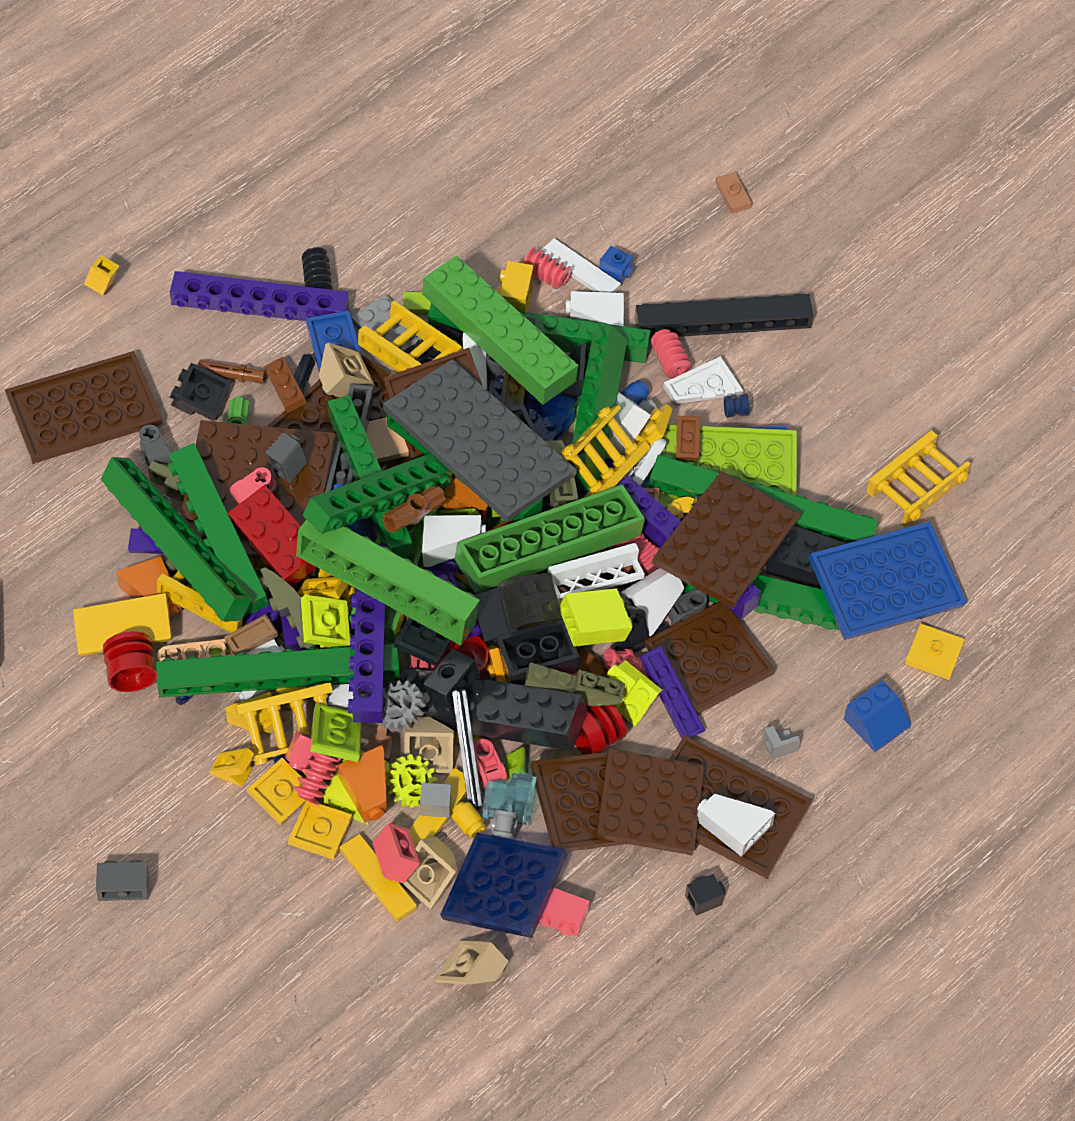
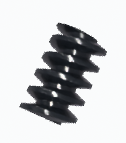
[301,247,333,290]

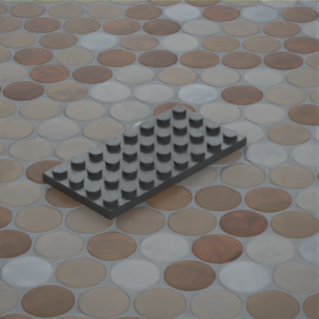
[383,360,577,522]

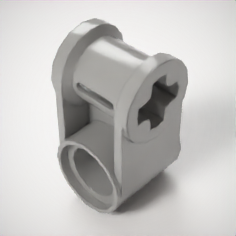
[491,810,519,839]

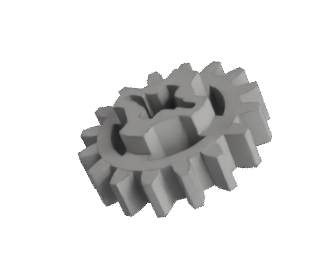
[380,680,426,732]

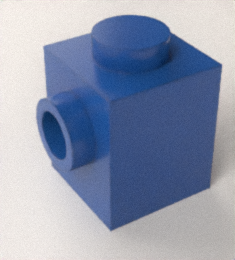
[599,246,634,284]

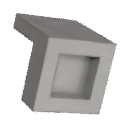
[762,726,801,760]
[420,783,451,818]

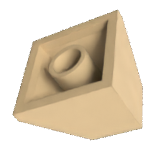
[319,342,375,397]
[405,716,454,773]
[402,836,458,909]
[434,940,509,985]

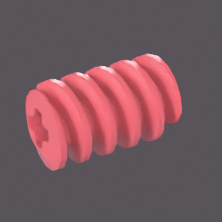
[523,247,572,289]
[650,329,692,378]
[293,752,340,805]

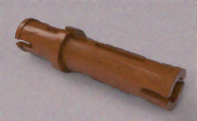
[198,359,266,384]

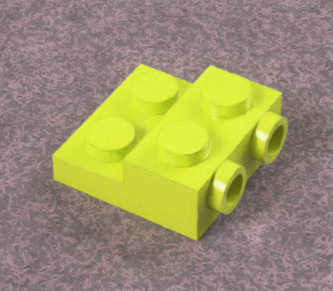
[301,595,351,649]
[606,660,662,726]

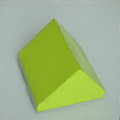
[505,747,528,779]

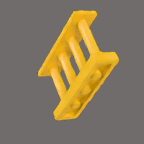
[358,301,462,372]
[561,405,651,498]
[866,430,971,526]
[157,570,265,633]
[235,682,333,765]

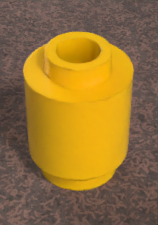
[451,802,486,839]

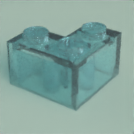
[482,773,537,826]

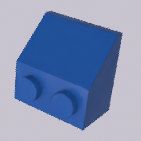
[844,680,911,752]

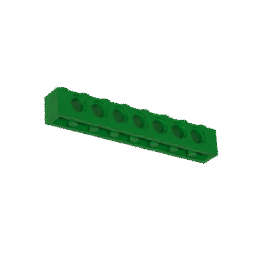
[303,453,453,534]

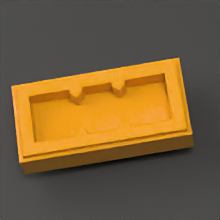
[487,645,507,683]

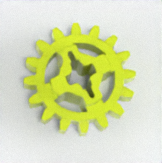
[386,754,437,808]

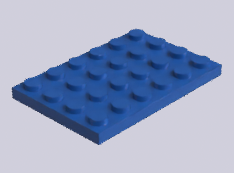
[808,522,967,640]

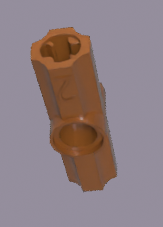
[382,486,446,533]

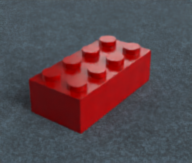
[228,484,317,587]

